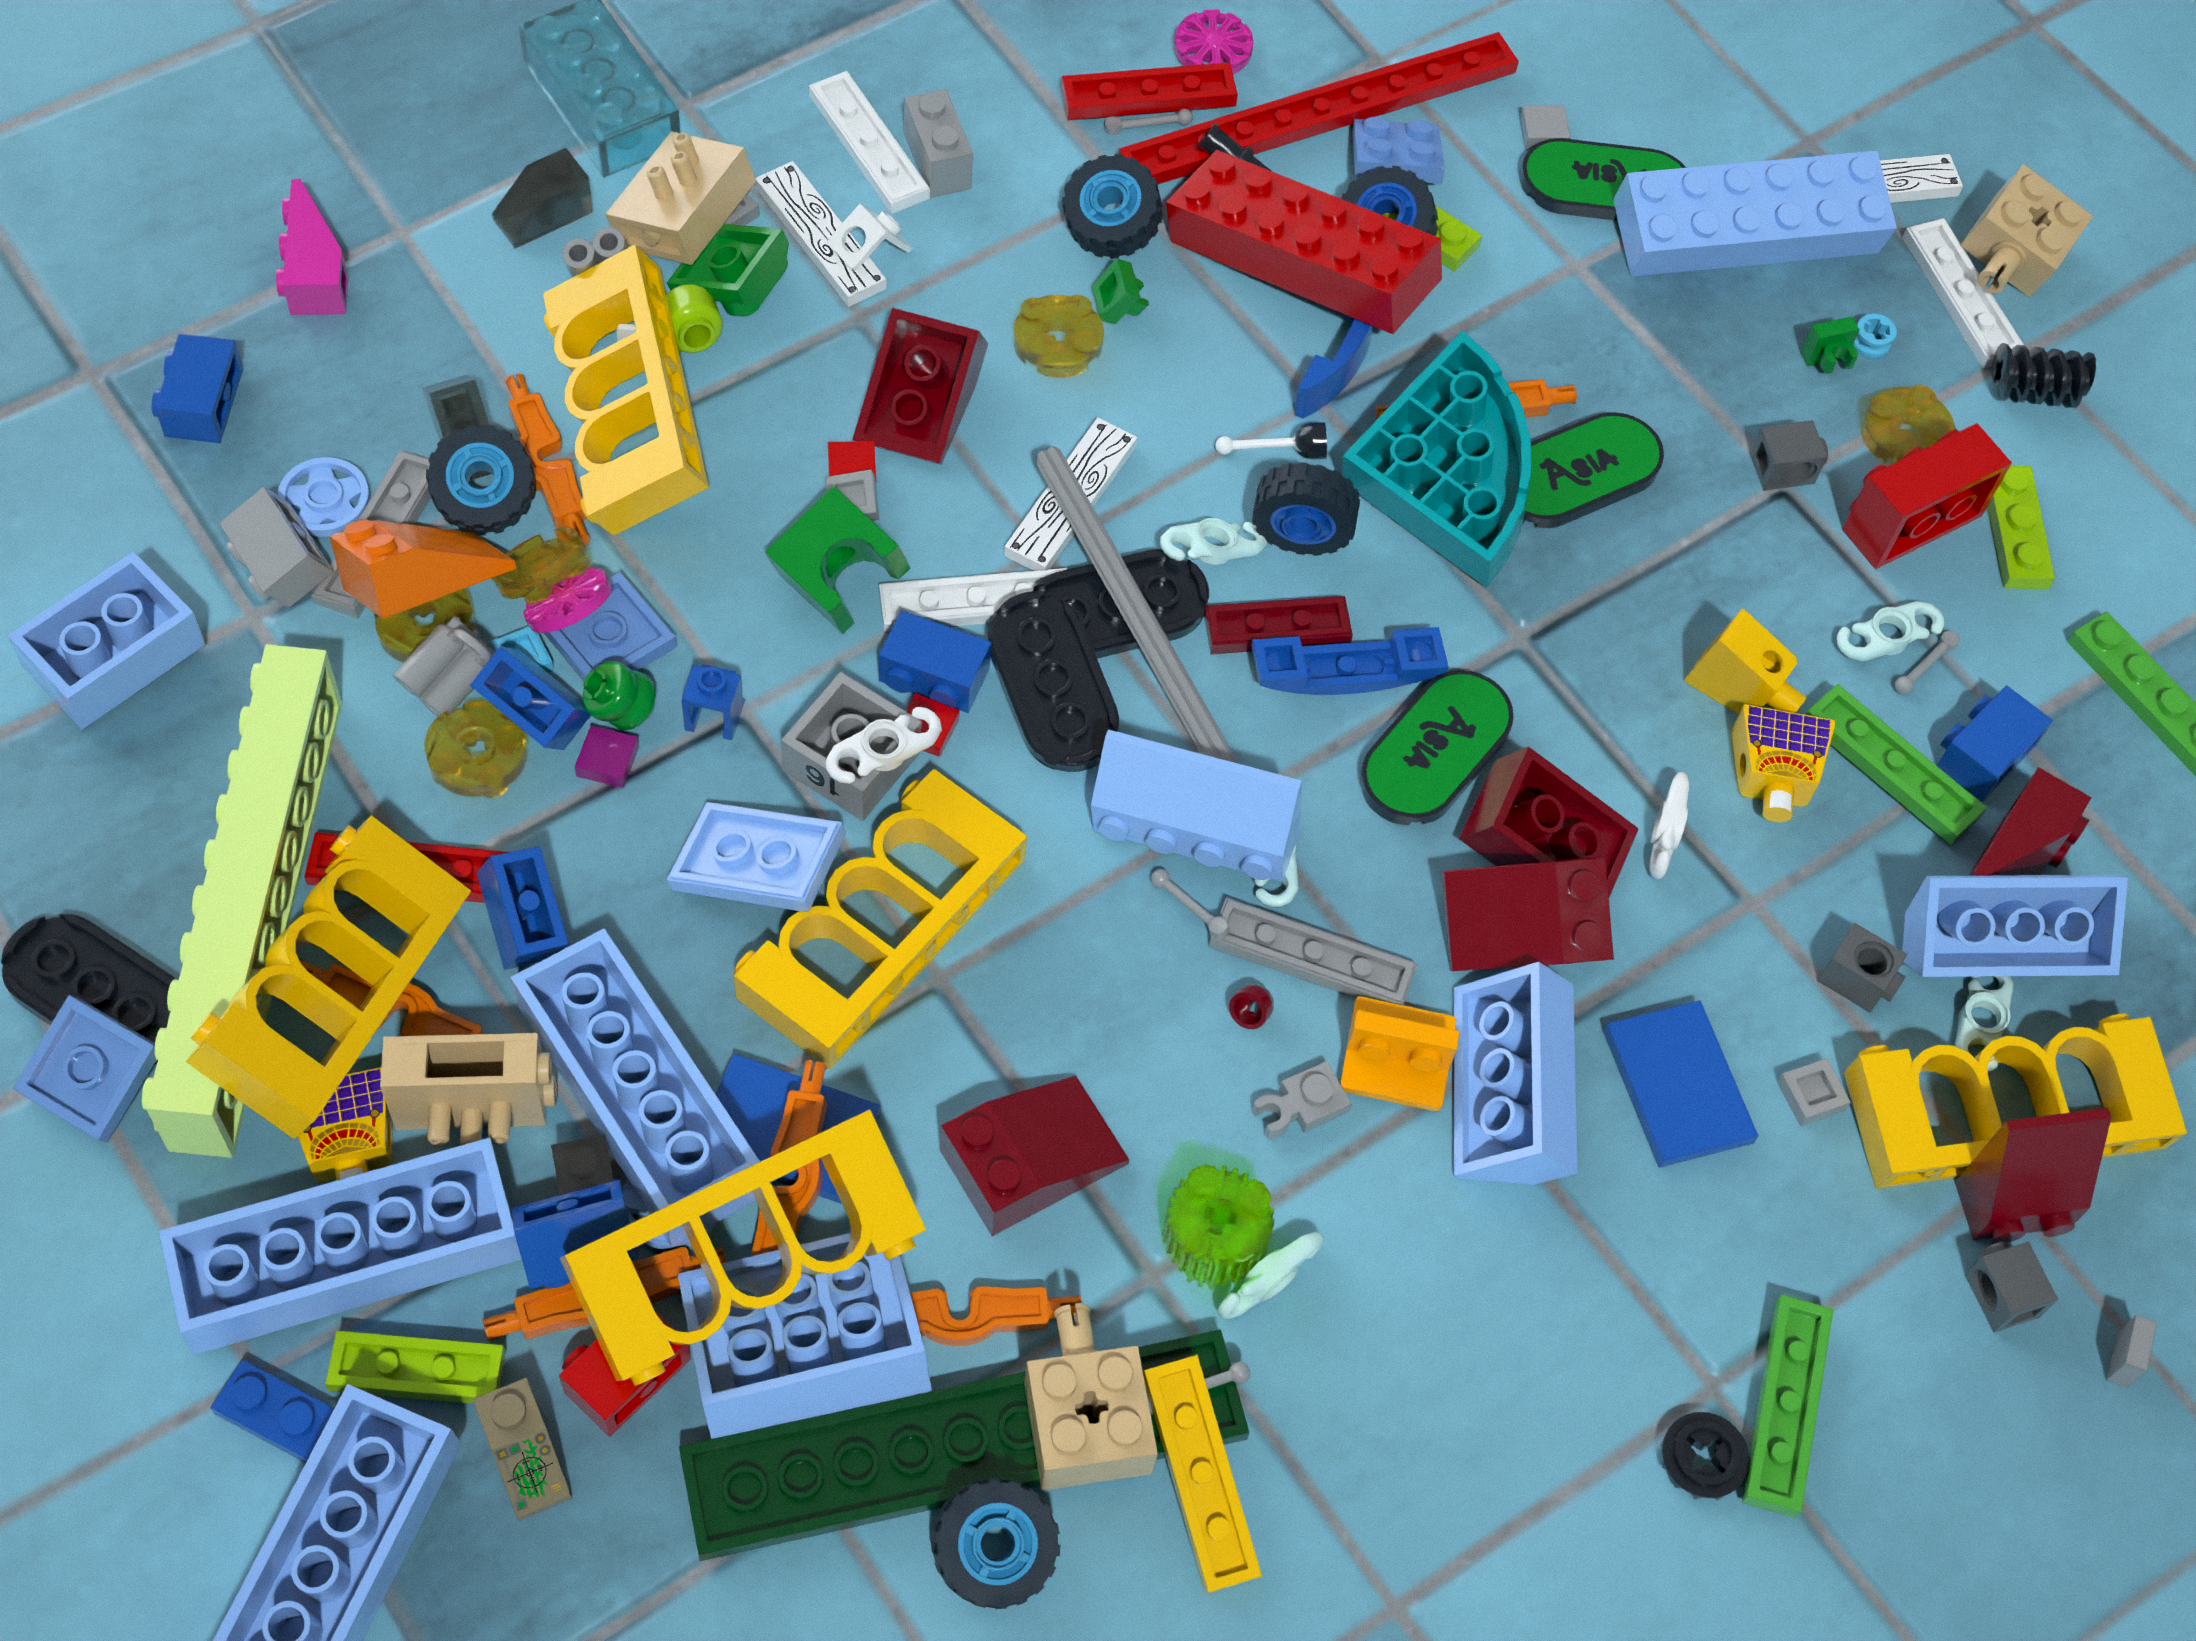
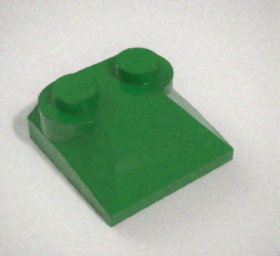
[667,224,789,316]

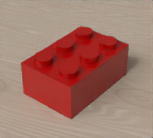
[1842,423,2012,570]

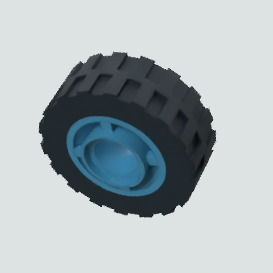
[1062,154,1163,259]
[426,424,536,535]
[931,1478,1061,1609]

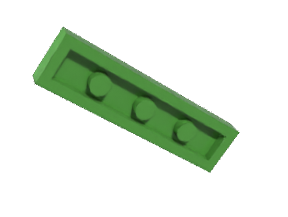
[2067,611,2196,776]
[1805,684,1987,845]
[1742,1294,1834,1518]

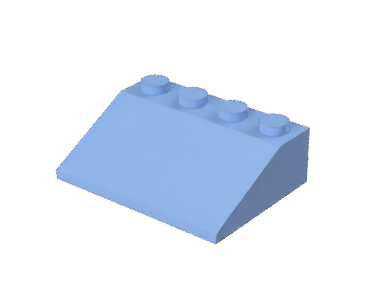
[678,1233,932,1439]

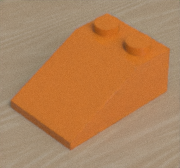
[329,520,516,619]

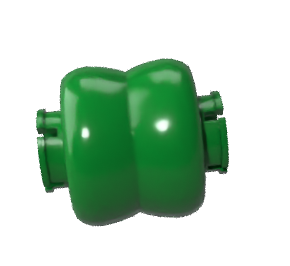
[583,661,656,730]

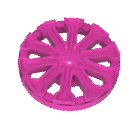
[1174,9,1254,74]
[523,568,612,633]

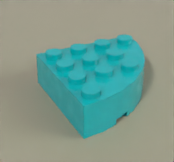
[1343,331,1531,588]

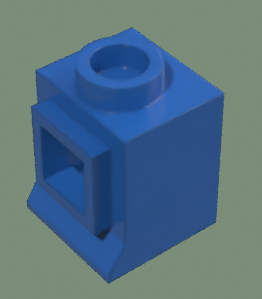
[681,664,745,740]

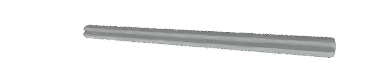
[1037,447,1239,764]

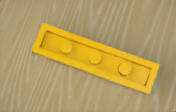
[1143,1355,1262,1593]

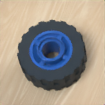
[1341,166,1438,236]
[1252,462,1360,556]

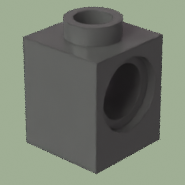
[1750,420,1828,491]
[1817,922,1908,1013]
[1965,1241,2058,1333]

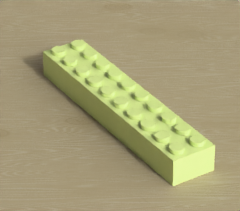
[142,644,342,1158]

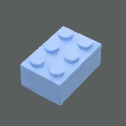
[8,551,205,730]

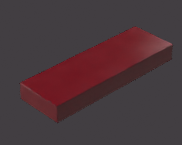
[1204,596,1353,655]

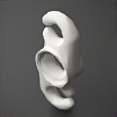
[825,707,942,784]
[1649,772,1690,880]

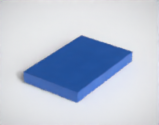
[1603,1000,1759,1168]
[715,1053,881,1204]

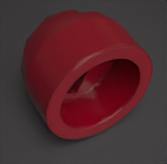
[1229,984,1274,1029]

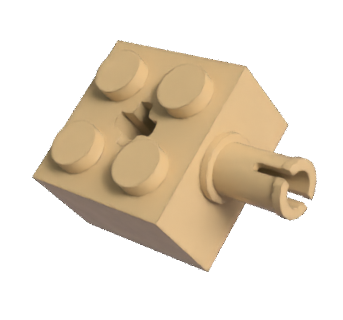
[1960,164,2093,298]
[1024,1303,1158,1491]

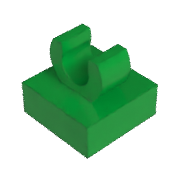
[1092,258,1149,325]
[1800,316,1860,374]

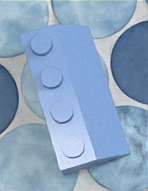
[1091,729,1302,882]
[1902,875,2128,977]
[1454,962,1578,1185]

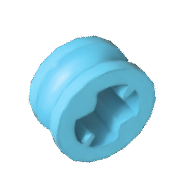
[1853,313,1897,359]

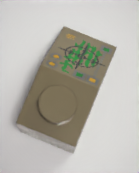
[472,1377,572,1521]

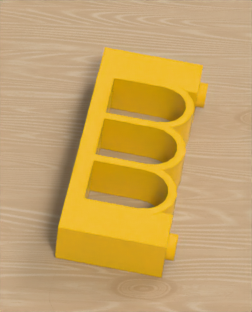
[543,244,709,536]
[733,768,1027,1070]
[185,815,471,1139]
[1844,1014,2187,1189]
[560,1110,927,1386]

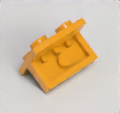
[1340,996,1460,1112]

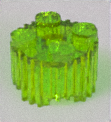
[1162,1164,1275,1290]

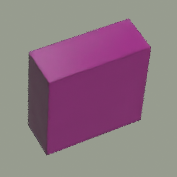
[574,725,639,788]

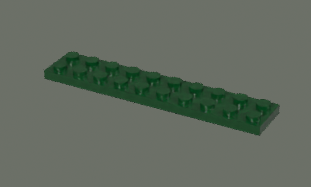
[679,1329,1250,1561]

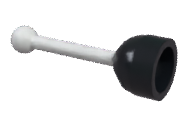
[1215,422,1327,460]

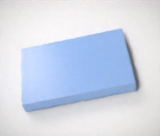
[667,802,846,912]

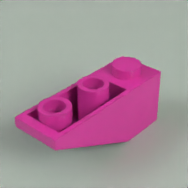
[276,179,349,315]

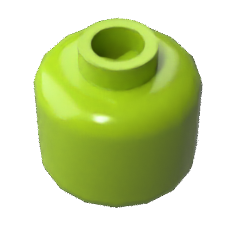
[666,284,723,353]

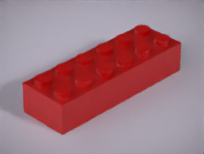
[1166,150,1442,334]

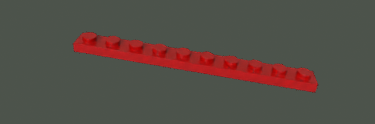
[1118,32,1519,184]

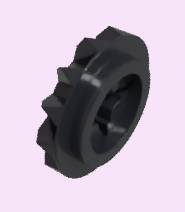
[1660,1412,1750,1501]

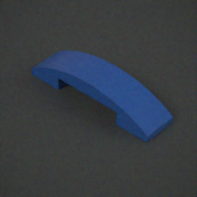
[1295,315,1373,419]
[1251,627,1449,695]

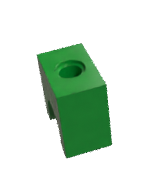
[765,486,911,634]

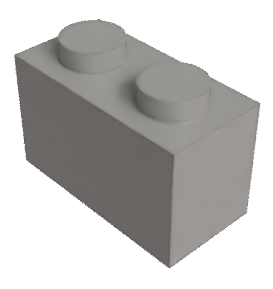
[904,89,973,198]
[220,487,334,608]

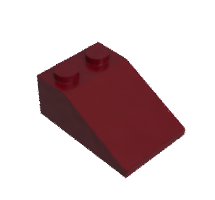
[852,308,988,465]
[1459,746,1639,897]
[1968,767,2092,876]
[1442,858,1614,971]
[940,1076,1129,1236]
[1955,1108,2111,1243]

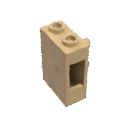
[605,131,756,265]
[380,1033,557,1146]

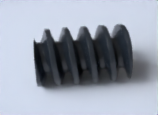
[1992,343,2096,408]

